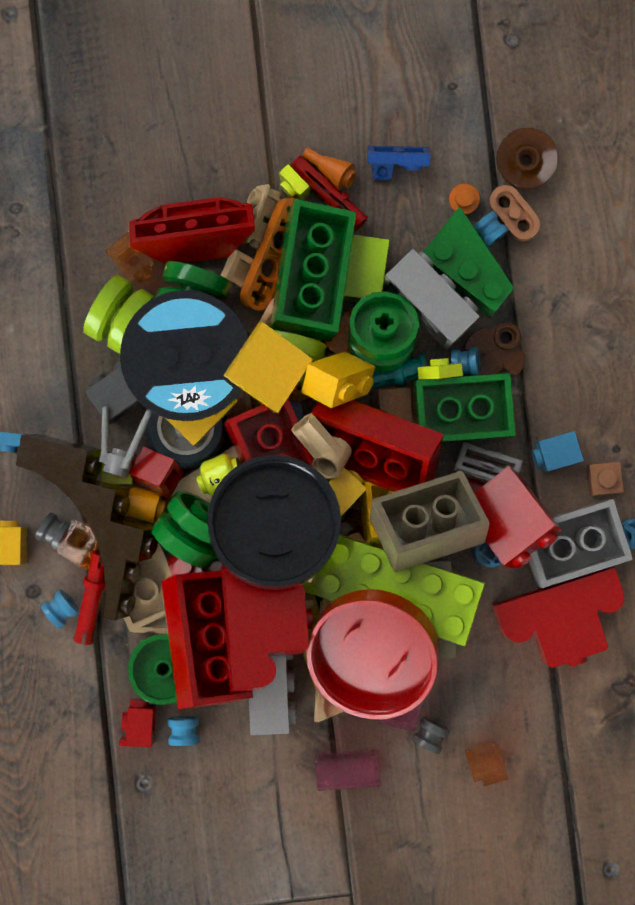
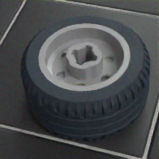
[146,412,229,469]

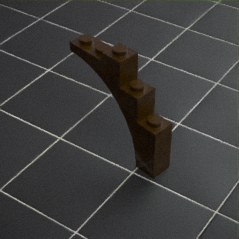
[16,434,158,621]

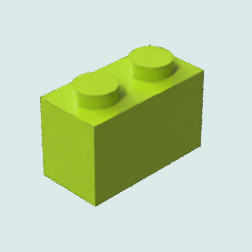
[343,235,389,303]

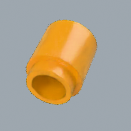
[125,487,167,524]

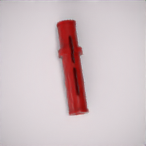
[290,155,368,231]
[73,550,106,645]

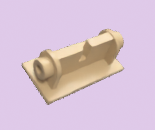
[242,184,281,250]

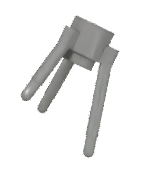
[98,406,152,478]

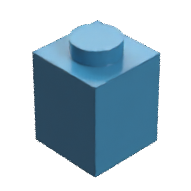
[532,431,584,473]

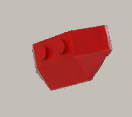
[129,197,255,264]

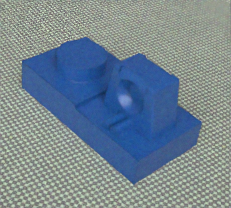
[367,146,430,180]

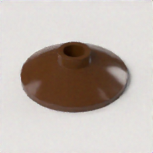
[496,128,558,189]

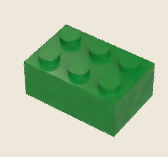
[413,373,516,443]

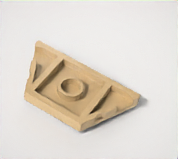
[124,523,172,634]

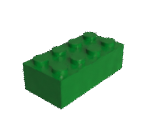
[270,199,356,342]

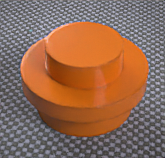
[449,184,480,215]

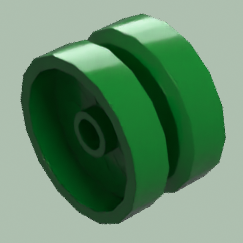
[156,261,231,300]
[348,291,419,373]
[152,490,217,569]
[128,634,177,705]

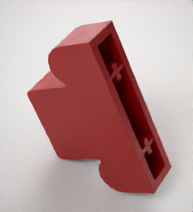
[221,564,313,692]
[491,567,624,668]

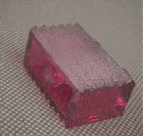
[315,748,381,791]

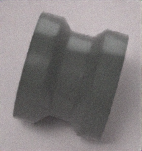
[35,512,73,551]
[412,717,451,754]

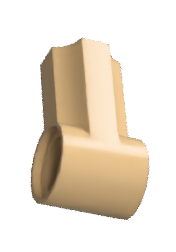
[291,413,352,480]

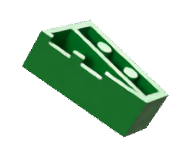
[423,206,514,318]

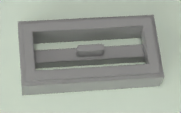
[453,442,523,483]

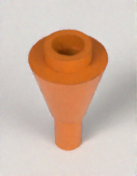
[302,147,357,191]

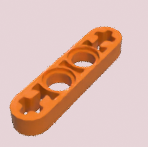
[240,198,300,311]

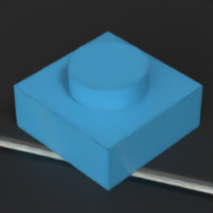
[0,432,23,453]

